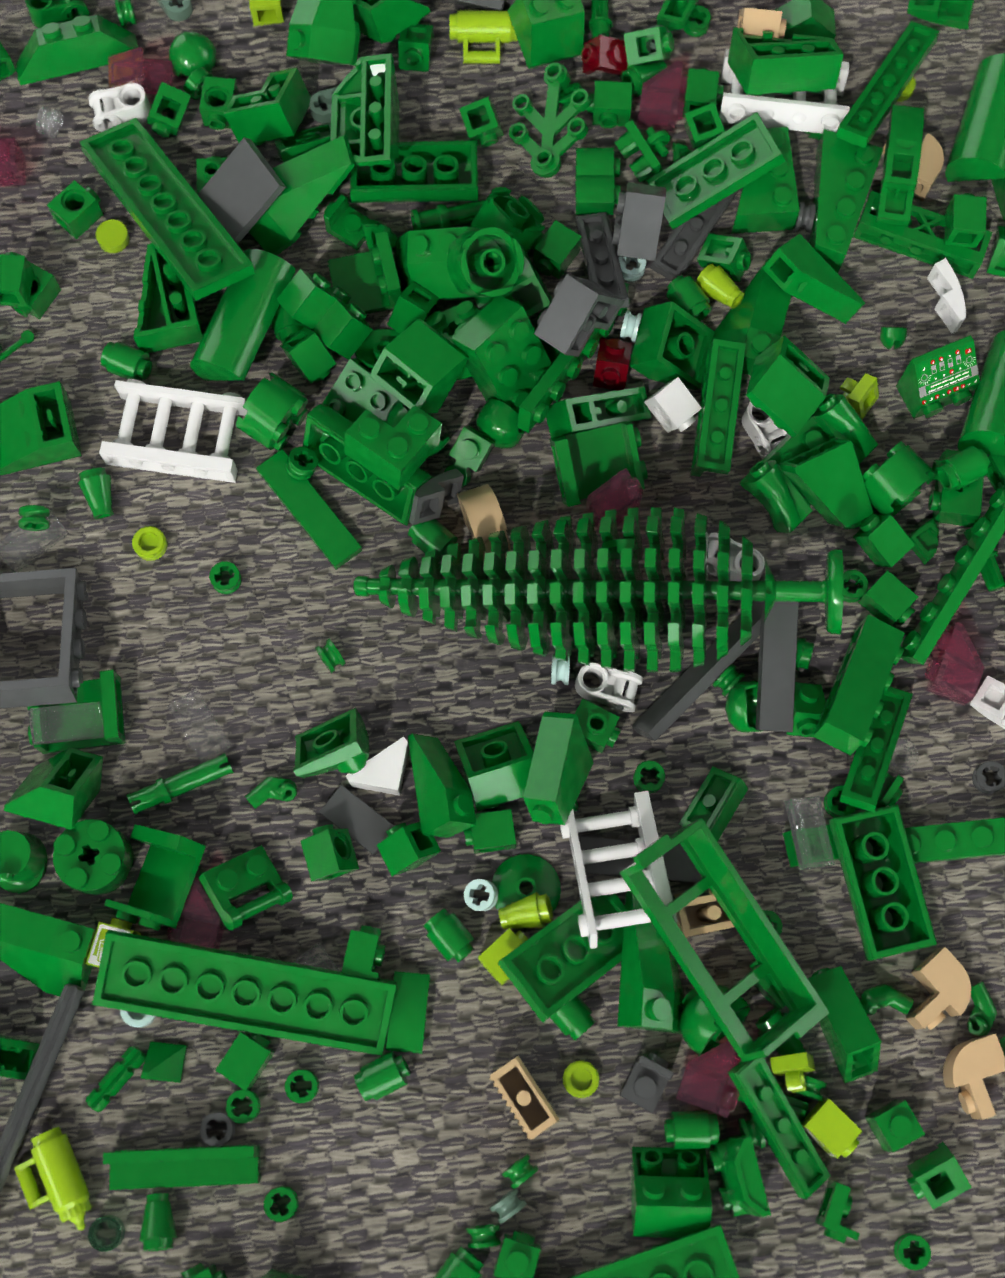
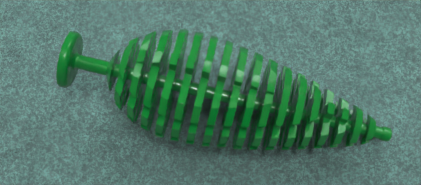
[353,507,843,672]

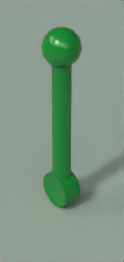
[0,330,35,362]

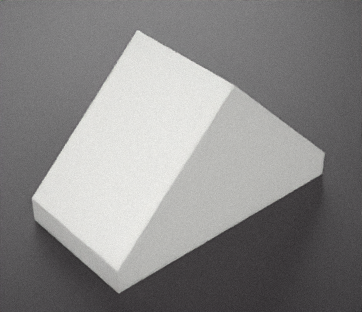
[346,736,409,796]

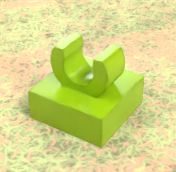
[840,373,879,419]
[770,1052,816,1093]

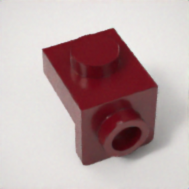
[581,35,628,76]
[593,338,632,390]

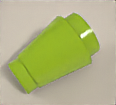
[696,264,744,309]
[498,892,554,929]

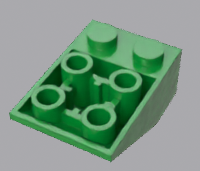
[0,381,82,476]

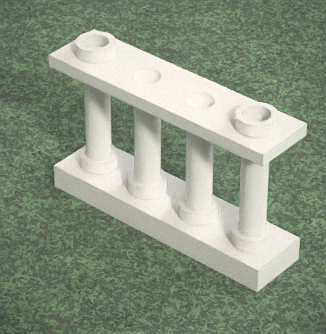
[719,49,850,134]
[99,379,248,483]
[560,791,677,949]

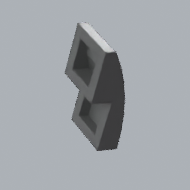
[409,468,464,525]

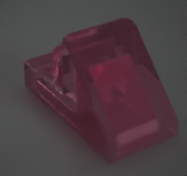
[108,47,172,94]

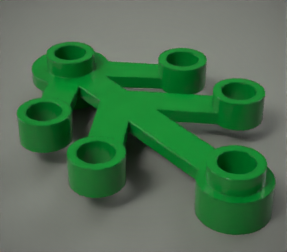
[509,63,592,178]

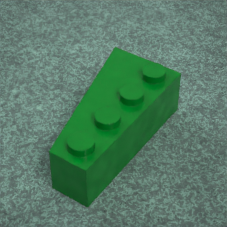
[810,129,884,273]

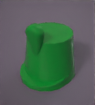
[0,830,47,894]

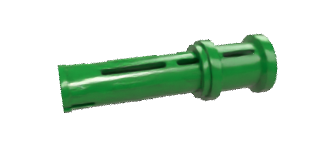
[410,200,485,231]

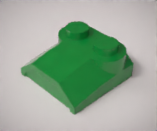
[293,708,369,778]
[709,1134,771,1218]

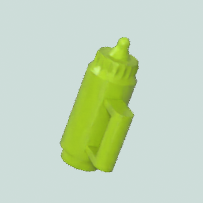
[449,10,518,64]
[14,1127,91,1231]

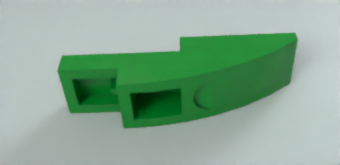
[876,104,924,226]

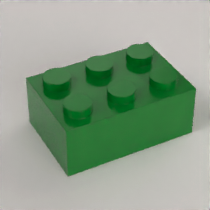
[451,296,552,414]

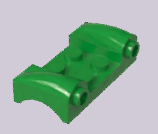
[739,393,879,533]

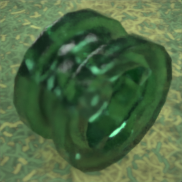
[88,1215,125,1252]

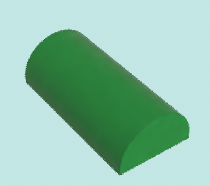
[945,53,1005,182]
[350,141,478,203]
[190,249,296,381]
[957,330,1005,456]
[302,403,433,526]
[829,804,937,961]

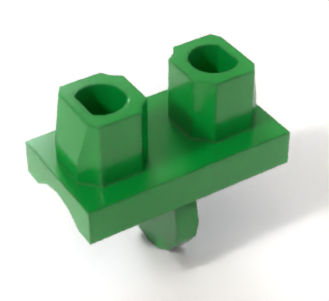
[614,120,671,183]

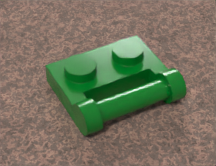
[198,845,293,931]

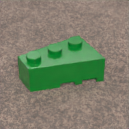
[731,127,800,234]

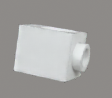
[644,377,702,433]

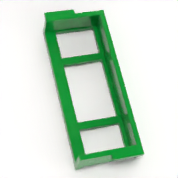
[619,818,830,1062]

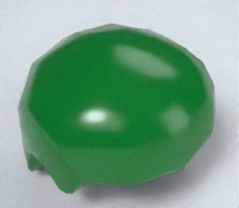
[169,31,216,77]
[476,398,525,449]
[725,681,761,733]

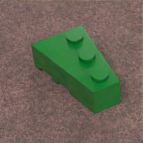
[727,27,844,96]
[133,243,204,353]

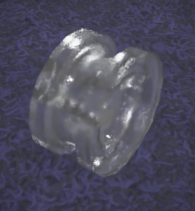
[36,106,63,138]

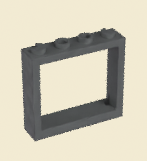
[0,568,88,709]

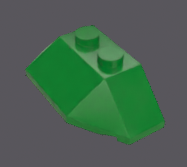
[16,14,141,86]
[330,53,399,167]
[395,227,513,300]

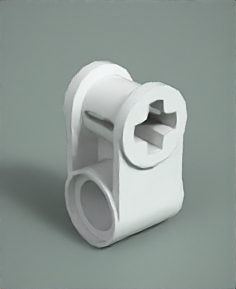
[88,83,151,132]
[742,402,788,459]
[707,532,765,581]
[575,663,643,712]

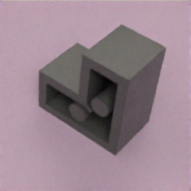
[612,182,666,261]
[534,274,624,357]

